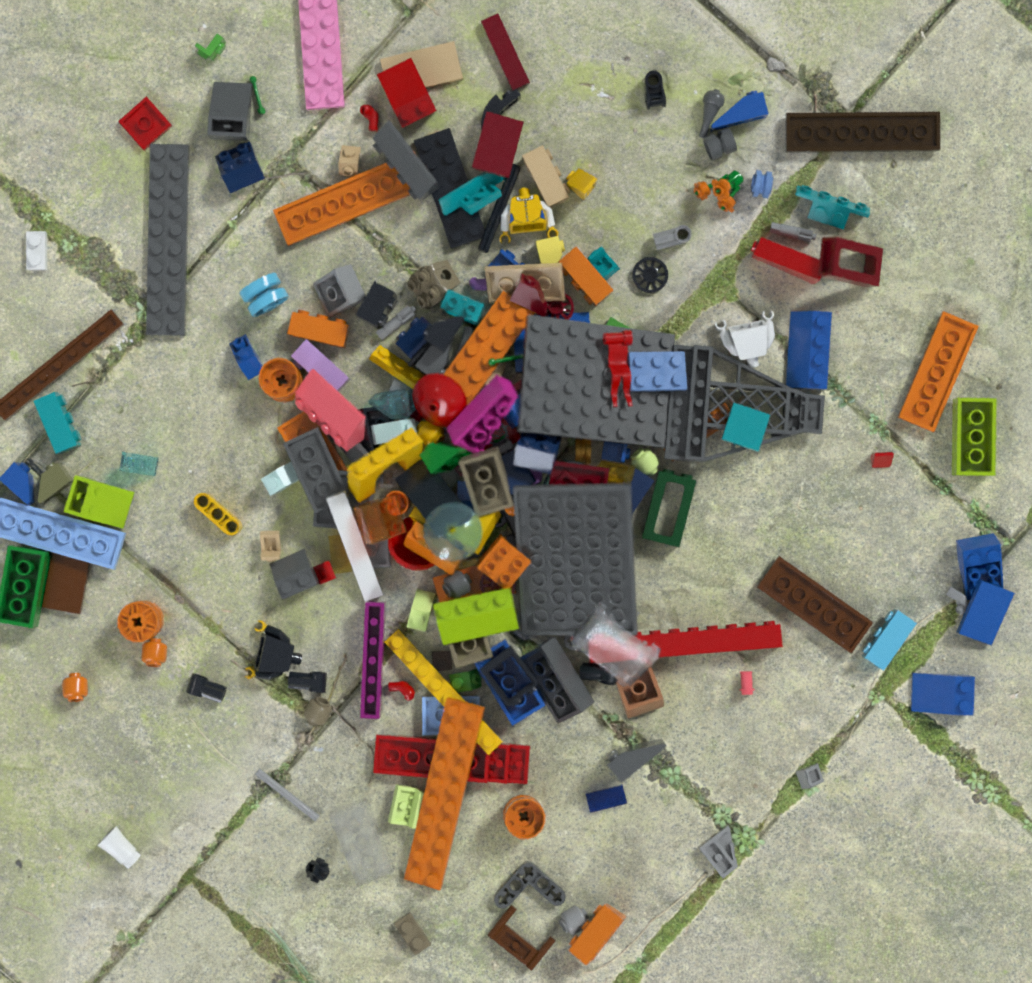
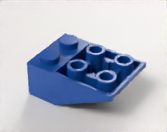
[956,533,1004,600]

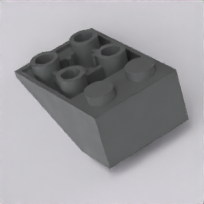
[207,82,252,141]

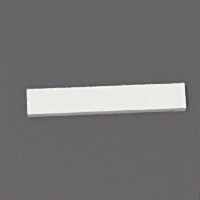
[326,490,383,601]

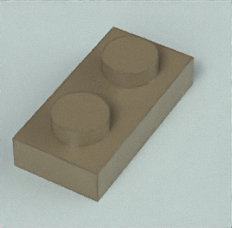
[394,912,431,956]

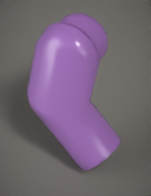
[469,277,487,291]

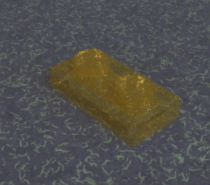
[328,535,353,574]

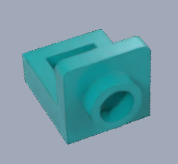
[587,246,620,280]

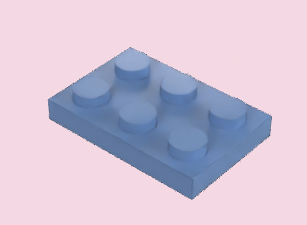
[627,351,687,392]

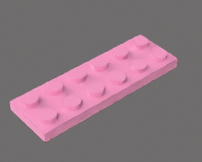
[298,0,345,110]

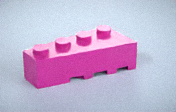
[447,375,518,453]

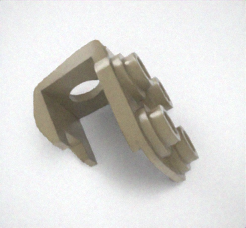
[407,260,461,309]

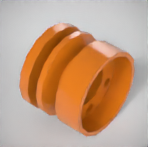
[258,358,304,403]
[118,600,164,642]
[503,795,545,839]

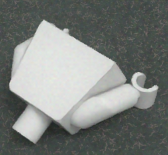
[715,311,775,368]

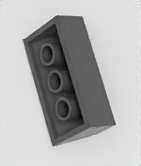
[373,120,439,202]
[521,637,595,723]

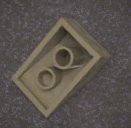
[459,447,514,517]
[449,636,493,669]

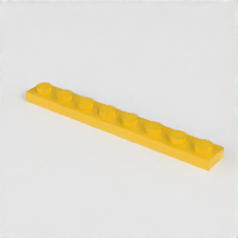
[385,629,503,755]

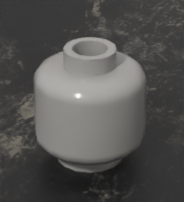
[559,906,589,935]

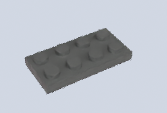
[283,427,351,514]

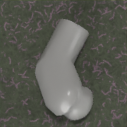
[946,587,968,615]

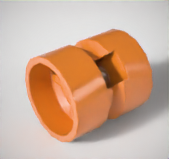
[384,491,411,516]

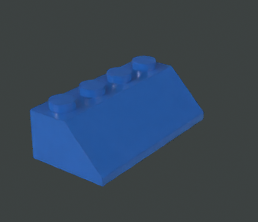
[786,311,832,391]

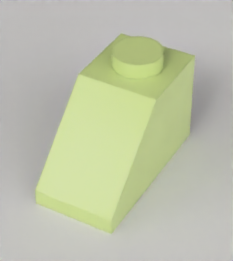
[407,589,436,632]

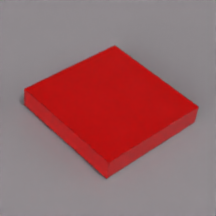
[118,96,172,151]

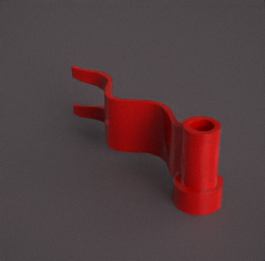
[603,330,633,407]

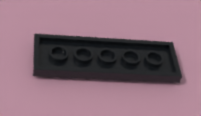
[414,128,485,250]

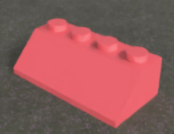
[295,369,365,451]

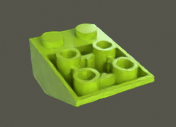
[64,475,135,529]

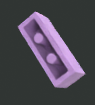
[291,339,350,392]

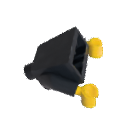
[245,620,302,680]

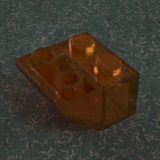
[353,495,407,545]

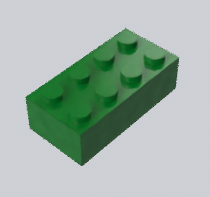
[0,545,51,628]

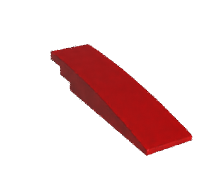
[373,734,531,784]

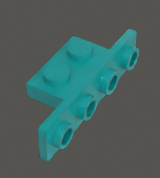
[439,172,505,215]
[795,185,870,230]

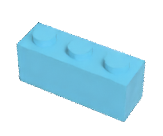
[862,609,917,671]

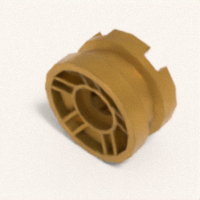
[575,438,591,464]

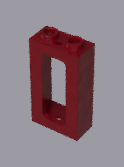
[818,237,883,287]

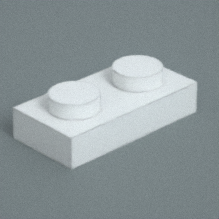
[26,231,47,271]

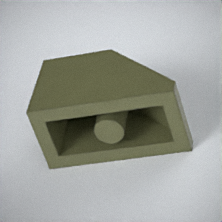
[37,462,73,504]

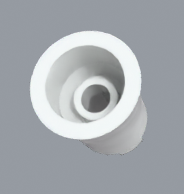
[97,826,141,869]

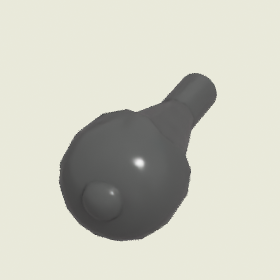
[699,89,725,138]

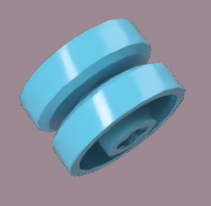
[239,273,289,317]

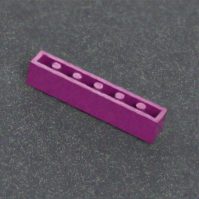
[360,601,386,719]

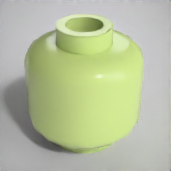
[631,448,660,476]

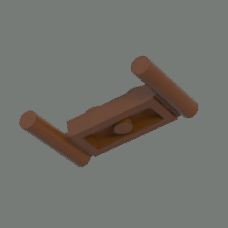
[487,905,556,971]

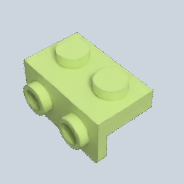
[388,784,424,829]

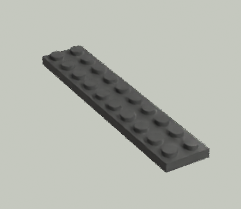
[146,144,189,336]

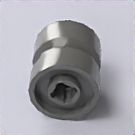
[703,128,737,161]

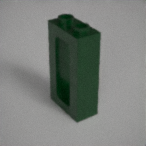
[641,468,697,548]

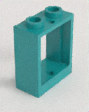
[441,289,485,327]

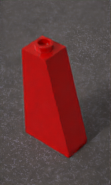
[750,237,821,285]

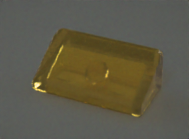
[598,461,635,484]

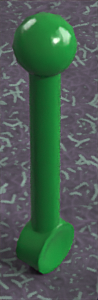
[249,76,266,115]
[488,354,523,366]

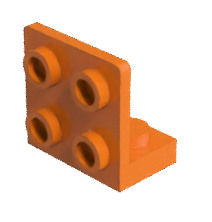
[476,534,531,589]

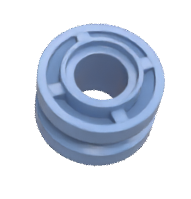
[751,170,773,199]

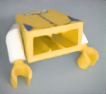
[499,188,559,244]

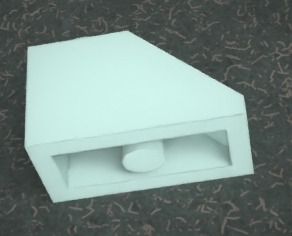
[371,419,417,445]
[261,462,299,496]

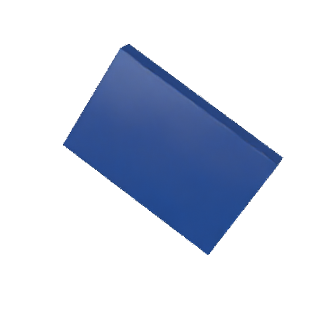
[956,579,1015,646]

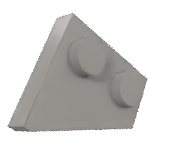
[699,825,738,878]

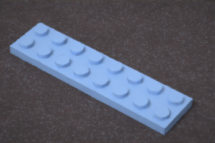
[0,497,126,570]

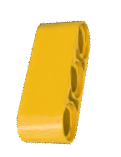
[194,493,242,536]

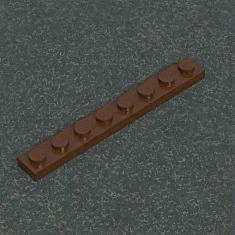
[0,309,125,421]

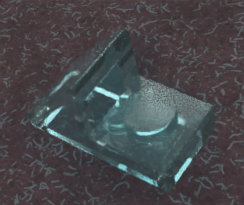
[119,452,159,476]

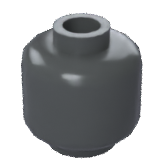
[442,571,472,599]

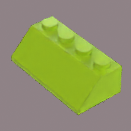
[433,588,519,645]

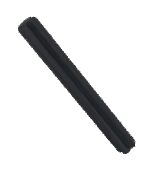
[478,163,521,253]

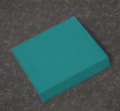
[721,403,770,452]

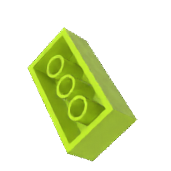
[952,398,997,476]

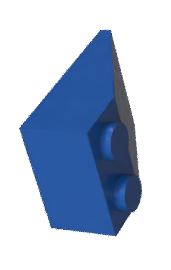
[911,673,975,716]

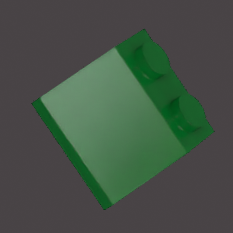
[419,442,474,474]

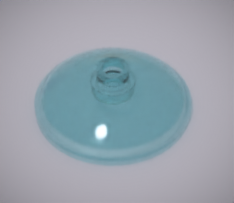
[424,502,482,561]

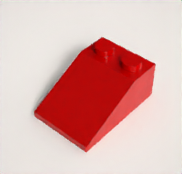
[377,58,437,128]

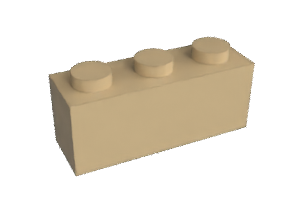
[522,145,570,208]

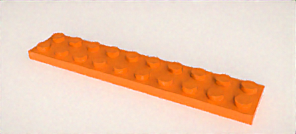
[404,697,485,890]

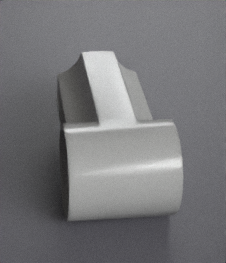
[653,225,692,250]

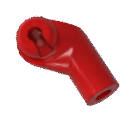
[360,104,379,132]
[388,681,415,701]

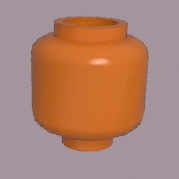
[141,638,167,667]
[62,673,88,702]

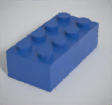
[474,638,545,726]

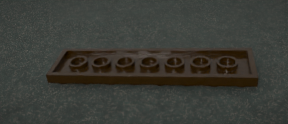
[785,111,941,153]

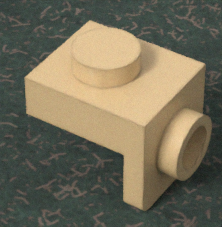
[338,145,361,177]
[260,530,282,562]

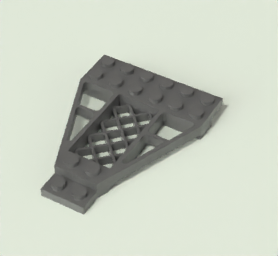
[664,345,825,463]

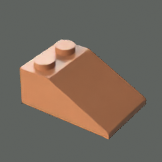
[610,658,664,719]

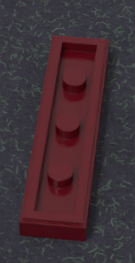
[481,13,530,91]

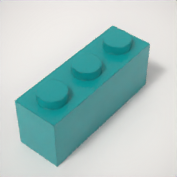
[33,392,81,454]

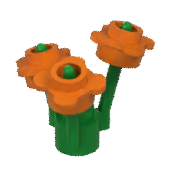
[694,170,744,212]

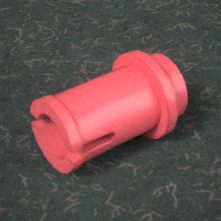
[739,671,755,695]

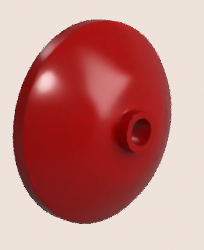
[412,373,467,427]
[388,517,445,571]

